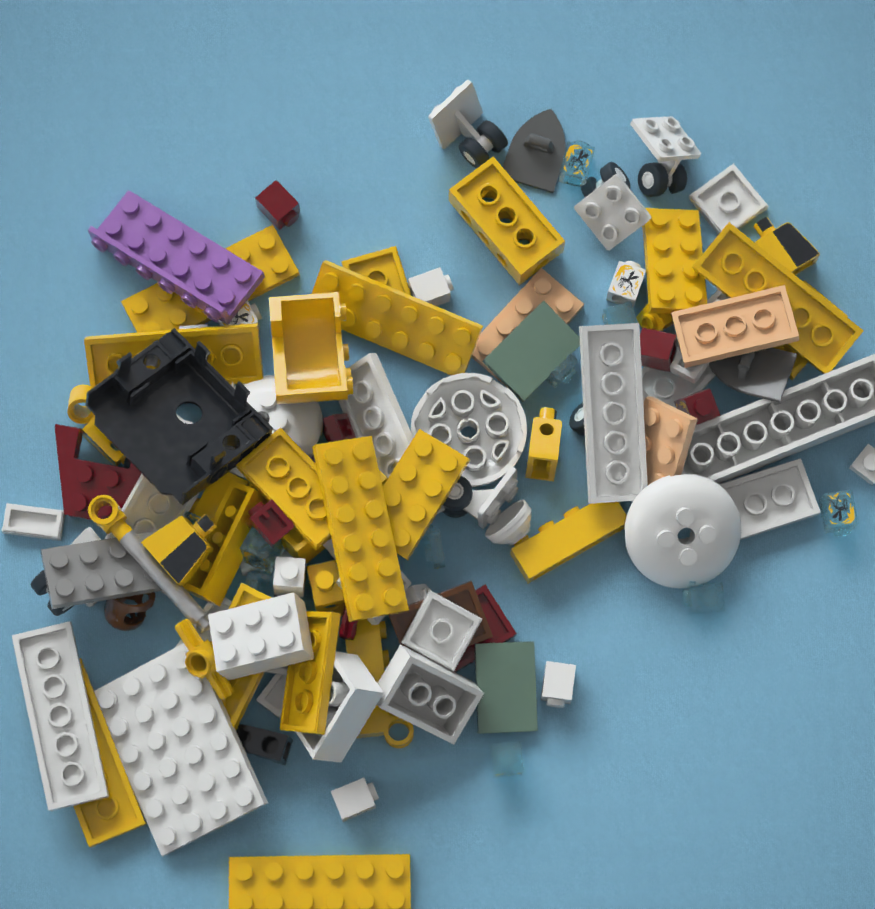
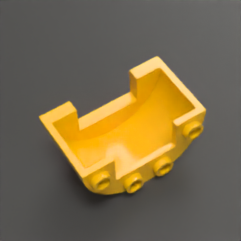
[269,292,353,405]

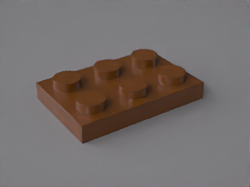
[389,581,493,661]

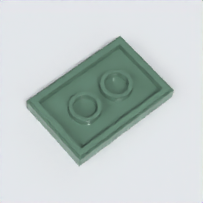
[482,301,580,402]
[474,641,538,734]

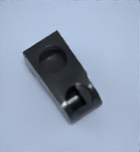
[236,724,293,766]

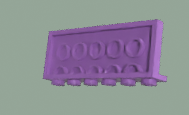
[87,190,265,325]

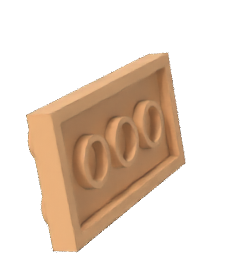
[472,268,584,387]
[671,285,799,368]

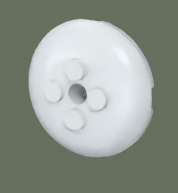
[411,373,527,487]
[225,375,324,478]
[624,473,741,589]

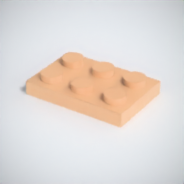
[643,397,697,485]

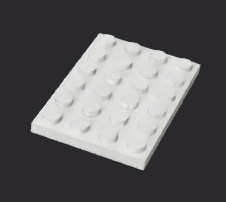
[94,643,268,856]

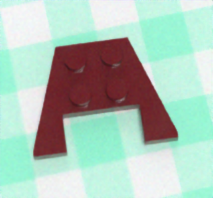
[55,424,142,520]

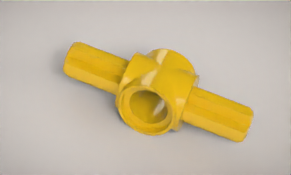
[175,619,234,700]

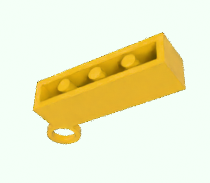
[183,480,269,607]
[510,502,627,584]
[345,619,414,749]

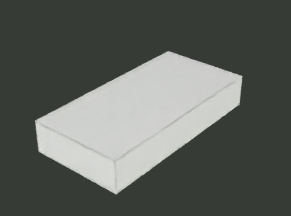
[2,503,65,541]

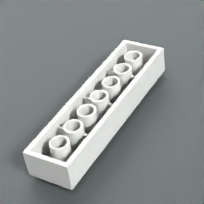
[681,354,875,484]

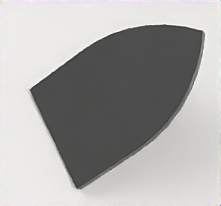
[503,109,566,193]
[708,347,797,403]

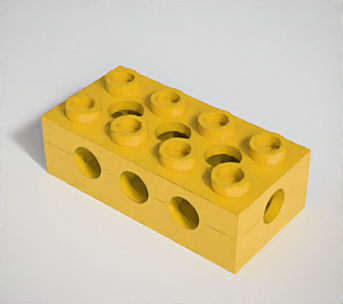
[448,156,565,285]

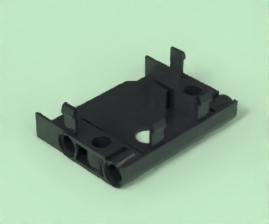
[85,328,273,506]

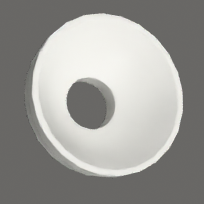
[485,500,531,545]

